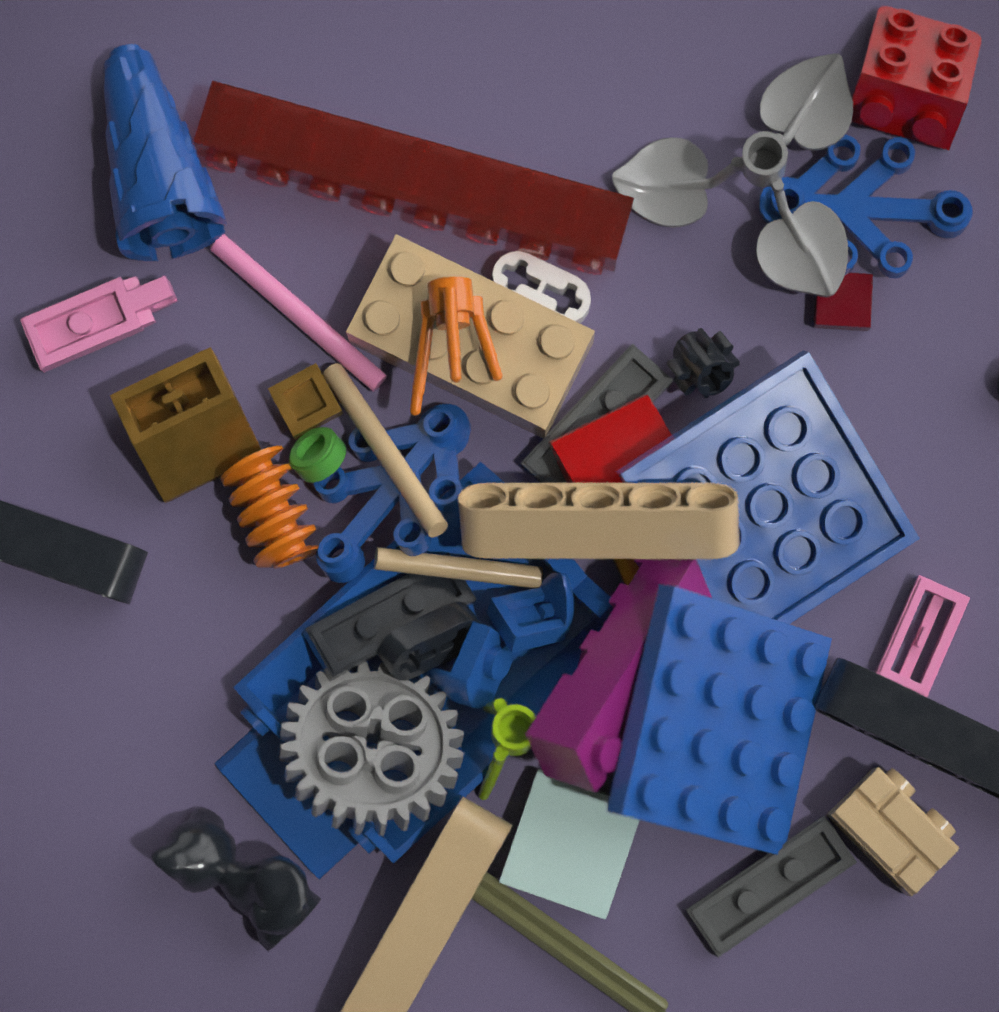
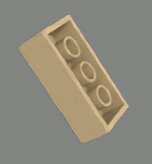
[346,234,595,439]

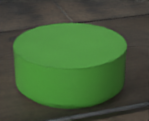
[289,427,346,483]

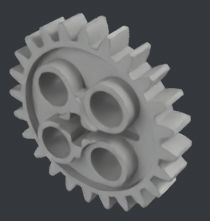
[279,662,464,836]

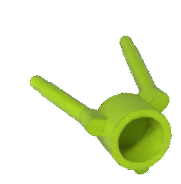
[478,698,536,800]

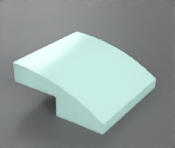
[499,769,639,920]

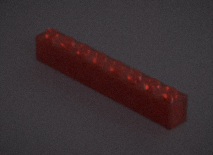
[193,80,634,275]

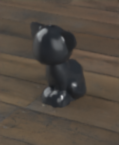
[152,808,321,951]

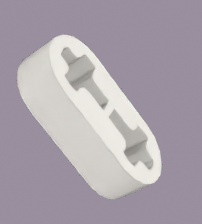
[492,251,591,323]

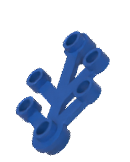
[759,135,973,279]
[314,404,471,583]

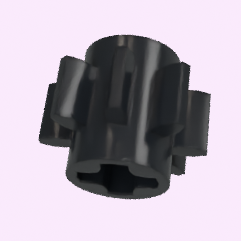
[667,328,740,398]

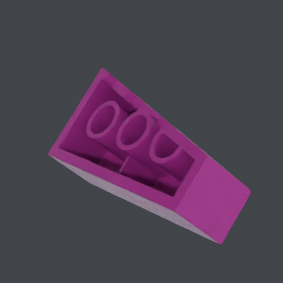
[525,559,712,792]

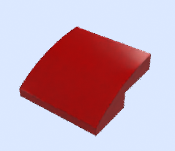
[548,394,671,483]

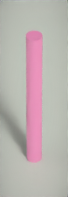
[210,234,387,392]

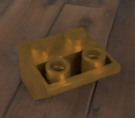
[109,347,262,503]

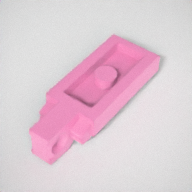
[20,276,178,372]

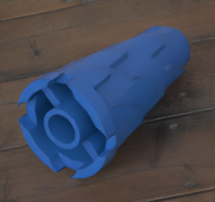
[103,44,228,261]

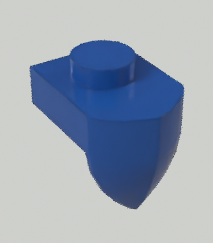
[487,572,574,653]
[426,621,513,708]

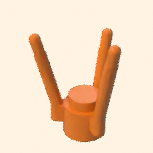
[410,276,502,416]

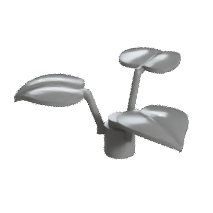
[612,54,853,297]

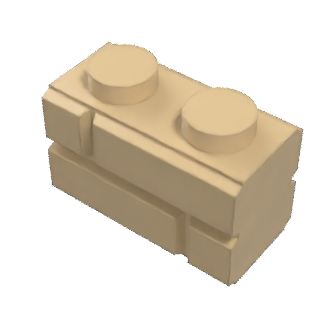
[826,767,959,896]

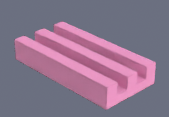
[875,575,970,697]

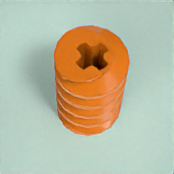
[220,446,319,569]

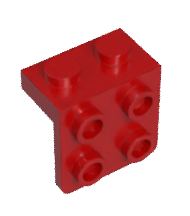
[851,6,982,151]

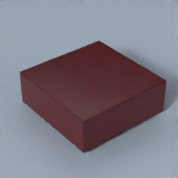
[814,273,873,331]

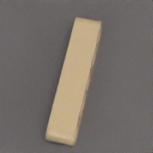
[458,483,739,559]
[341,797,513,1012]

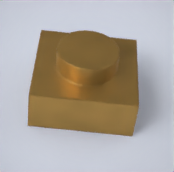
[268,363,343,440]

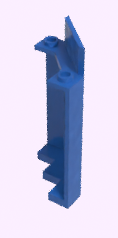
[214,461,614,880]

